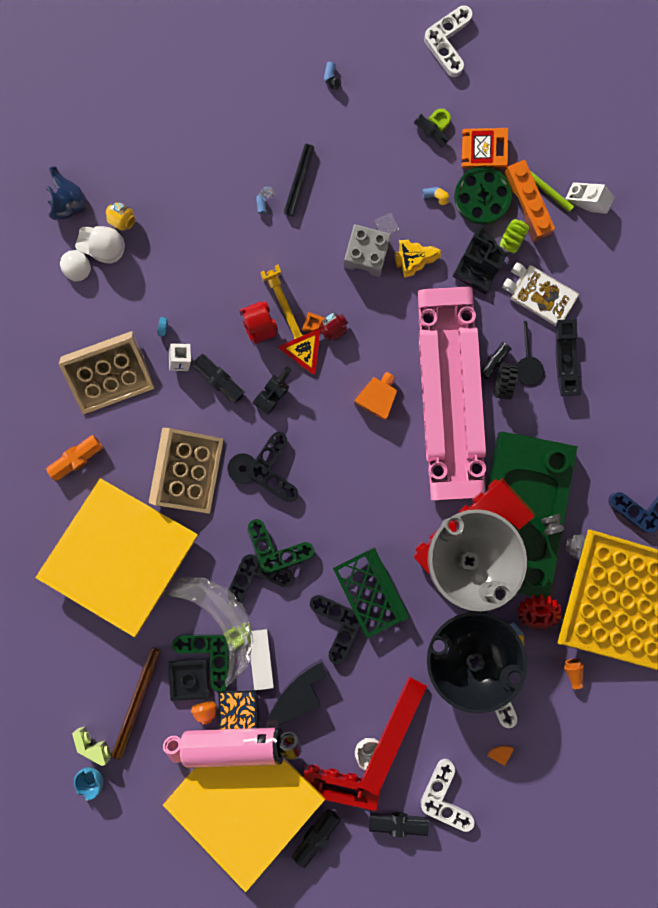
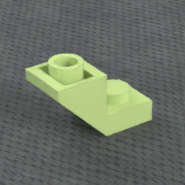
[72,727,111,766]

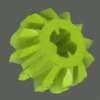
[500,219,529,253]

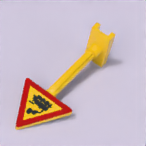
[260,265,320,374]

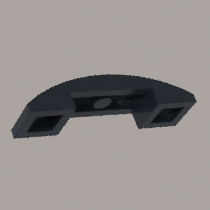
[556,319,581,396]

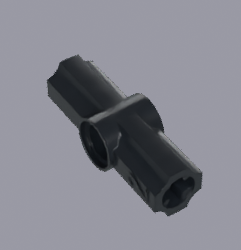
[192,354,245,404]
[292,809,341,868]
[369,812,429,837]

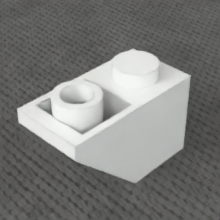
[566,182,615,214]

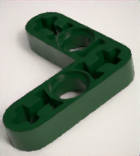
[247,519,314,574]
[172,634,229,692]

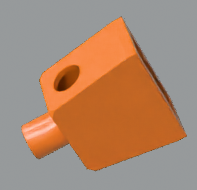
[354,372,397,421]

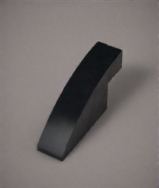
[265,659,328,728]

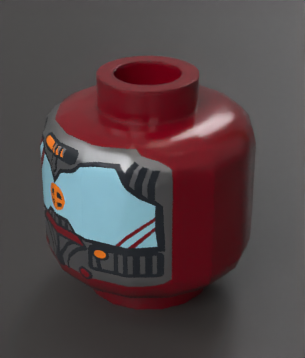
[320,312,349,341]

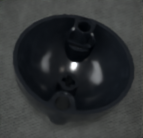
[427,612,527,714]

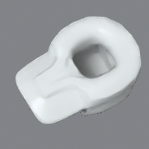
[75,226,125,264]

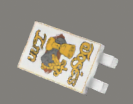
[501,262,579,326]

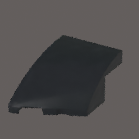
[452,223,507,294]

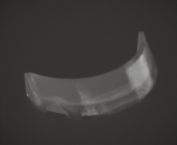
[161,577,253,686]

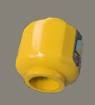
[105,202,135,231]

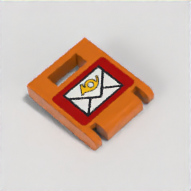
[461,128,508,169]

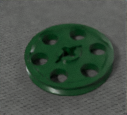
[454,167,512,225]

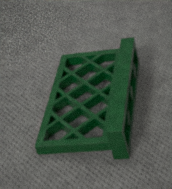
[333,547,409,638]

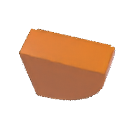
[302,312,325,332]
[487,745,514,766]

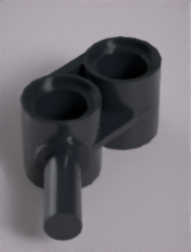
[252,366,292,415]

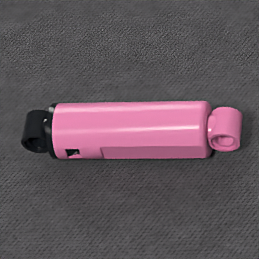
[163,727,302,768]

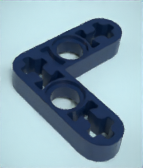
[608,492,658,533]

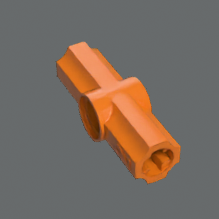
[46,435,103,482]

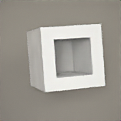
[169,344,191,371]

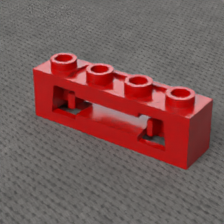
[303,764,381,811]

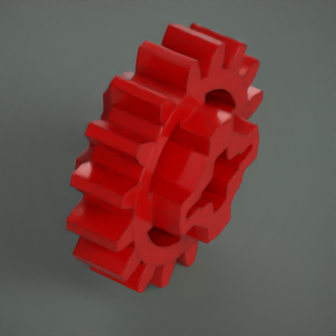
[518,594,561,631]

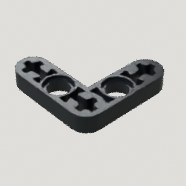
[248,432,298,502]
[225,554,294,607]
[310,594,361,664]

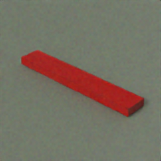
[359,677,427,796]

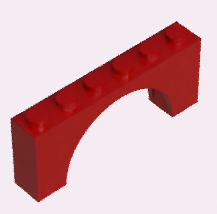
[414,478,534,575]

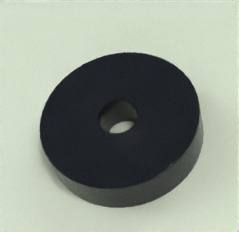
[227,453,259,484]

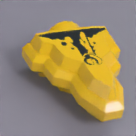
[394,240,441,278]

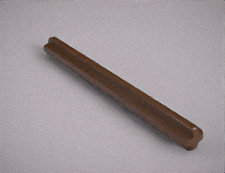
[111,647,161,760]

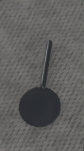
[516,321,544,385]

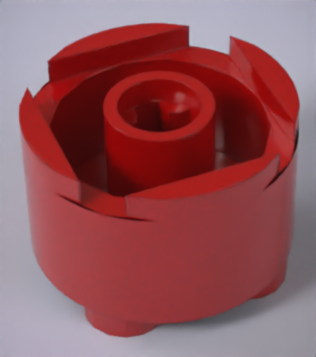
[239,301,278,345]

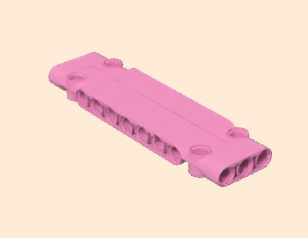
[418,287,486,500]

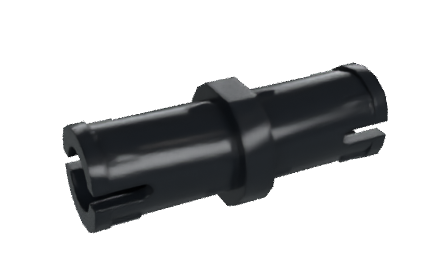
[414,114,450,148]
[480,342,512,379]

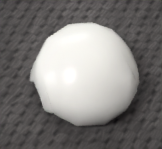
[60,250,91,281]
[355,738,379,771]

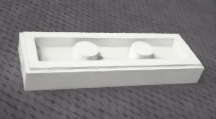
[248,629,274,690]

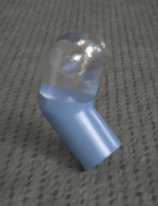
[256,186,275,214]

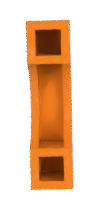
[503,160,555,242]

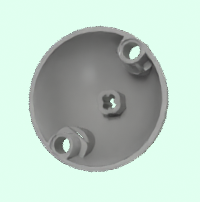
[428,510,527,611]

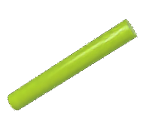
[530,171,574,212]

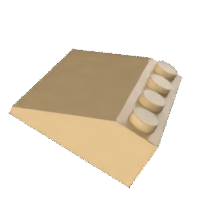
[59,331,154,414]
[149,428,224,514]

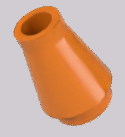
[564,658,584,689]

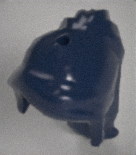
[46,166,86,220]

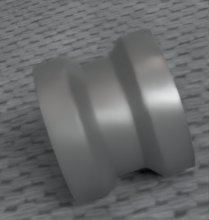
[541,514,565,535]

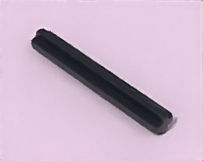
[284,144,314,217]

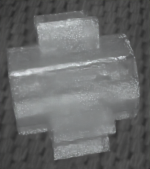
[566,535,586,558]

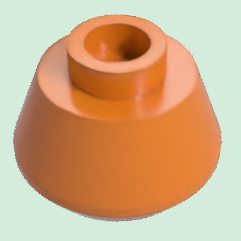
[191,701,217,725]

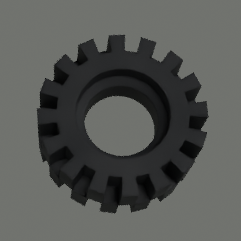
[494,363,518,400]

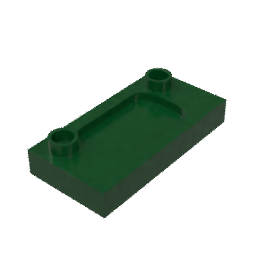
[486,431,578,598]

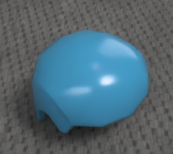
[74,767,104,801]

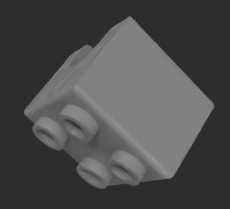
[344,224,391,277]

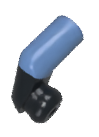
[324,62,342,90]

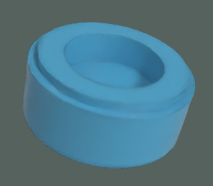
[157,317,168,337]

